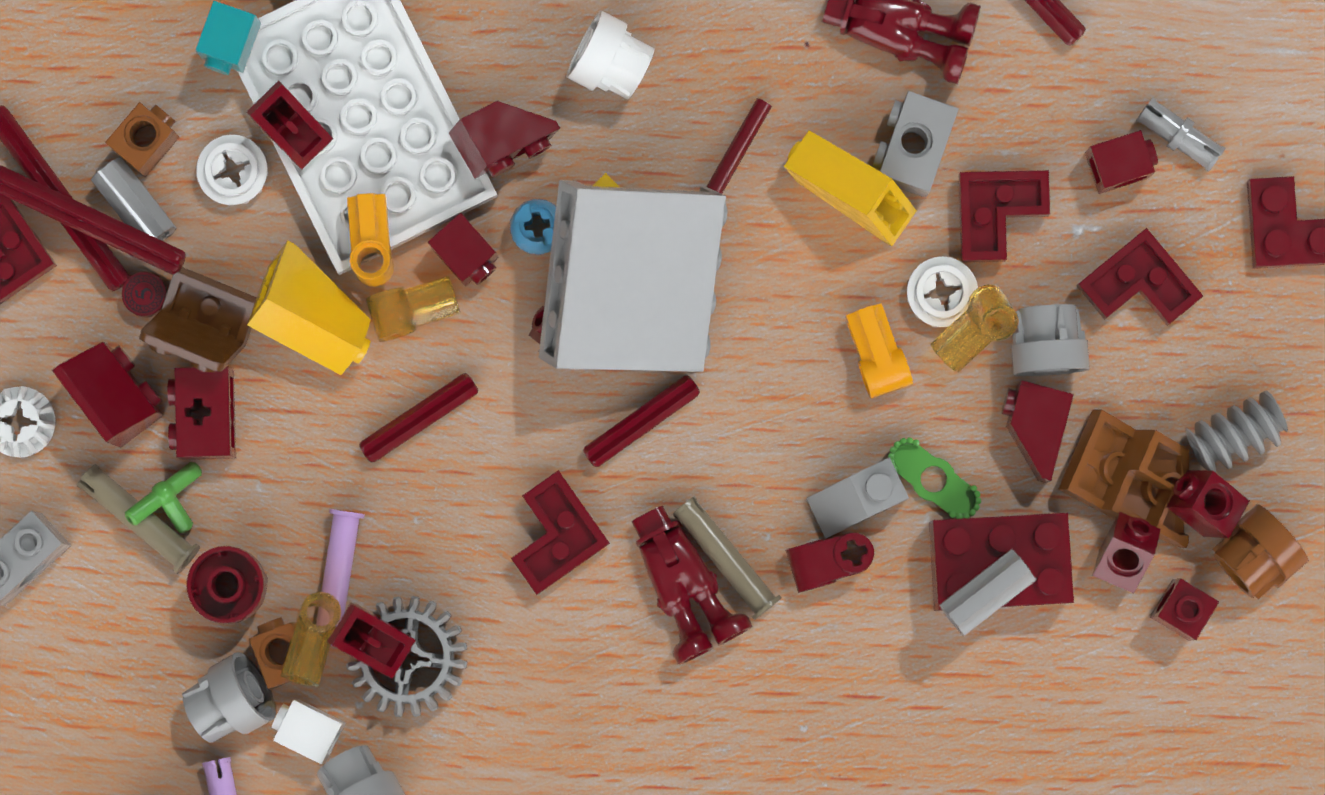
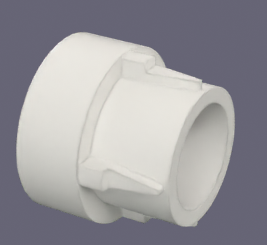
[566,10,654,100]

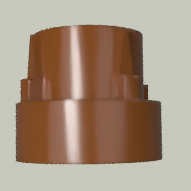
[1212,504,1309,599]

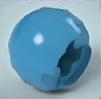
[510,199,556,255]

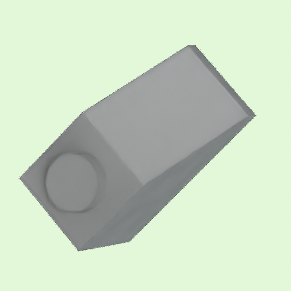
[806,457,909,539]

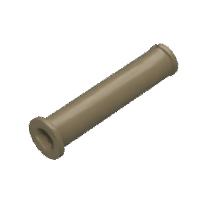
[77,464,200,574]
[673,496,782,620]

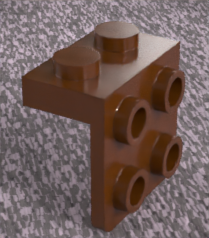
[139,267,257,372]

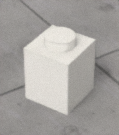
[271,699,346,765]

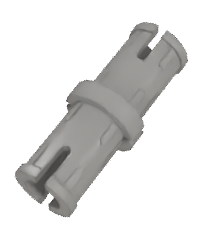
[1136,97,1225,172]

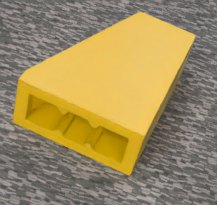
[784,130,917,247]
[247,240,371,375]

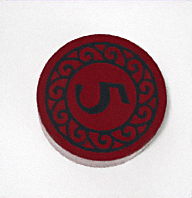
[122,272,168,318]

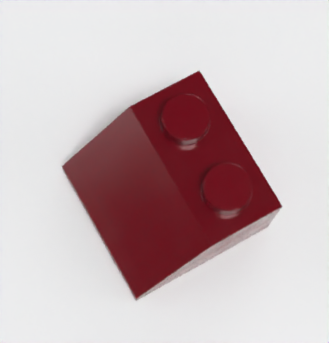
[52,342,164,448]

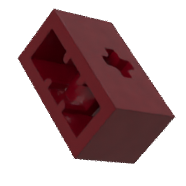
[167,366,236,460]

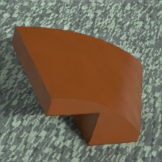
[1058,409,1189,548]

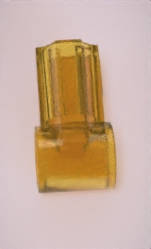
[365,276,461,342]
[931,285,1019,372]
[280,592,341,687]

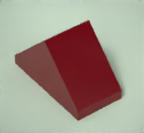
[247,80,333,170]
[327,603,416,679]

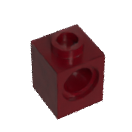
[1085,130,1158,194]
[428,213,498,287]
[1166,470,1250,538]
[1092,511,1161,593]
[1150,578,1219,641]

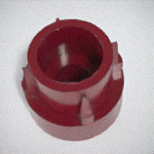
[186,546,268,624]

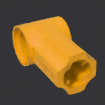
[347,193,394,287]
[845,303,913,399]

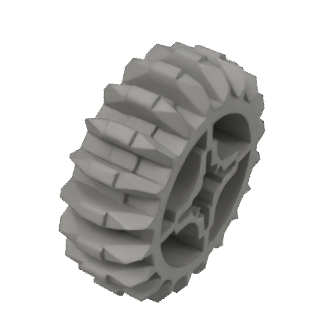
[346,596,468,717]

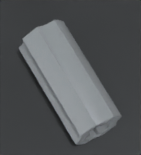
[91,157,177,241]
[939,549,1036,636]

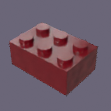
[929,512,1074,611]

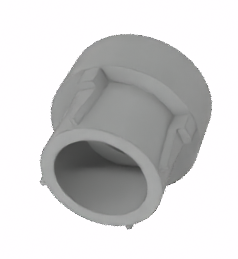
[1011,304,1090,376]
[182,652,276,743]
[317,745,406,795]

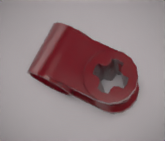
[786,533,874,593]

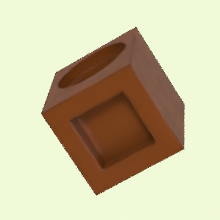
[105,102,180,177]
[249,617,315,689]

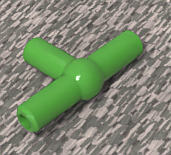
[125,461,202,533]

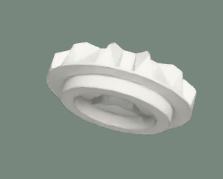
[196,135,268,206]
[907,256,978,327]
[0,386,56,458]

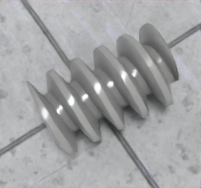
[1185,390,1288,473]

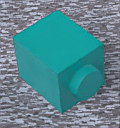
[195,0,261,75]

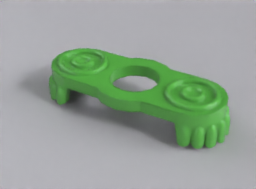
[888,437,981,519]

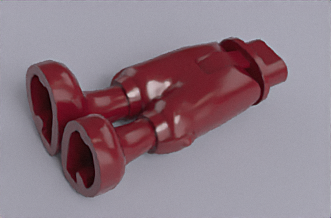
[822,0,981,85]
[631,505,753,665]

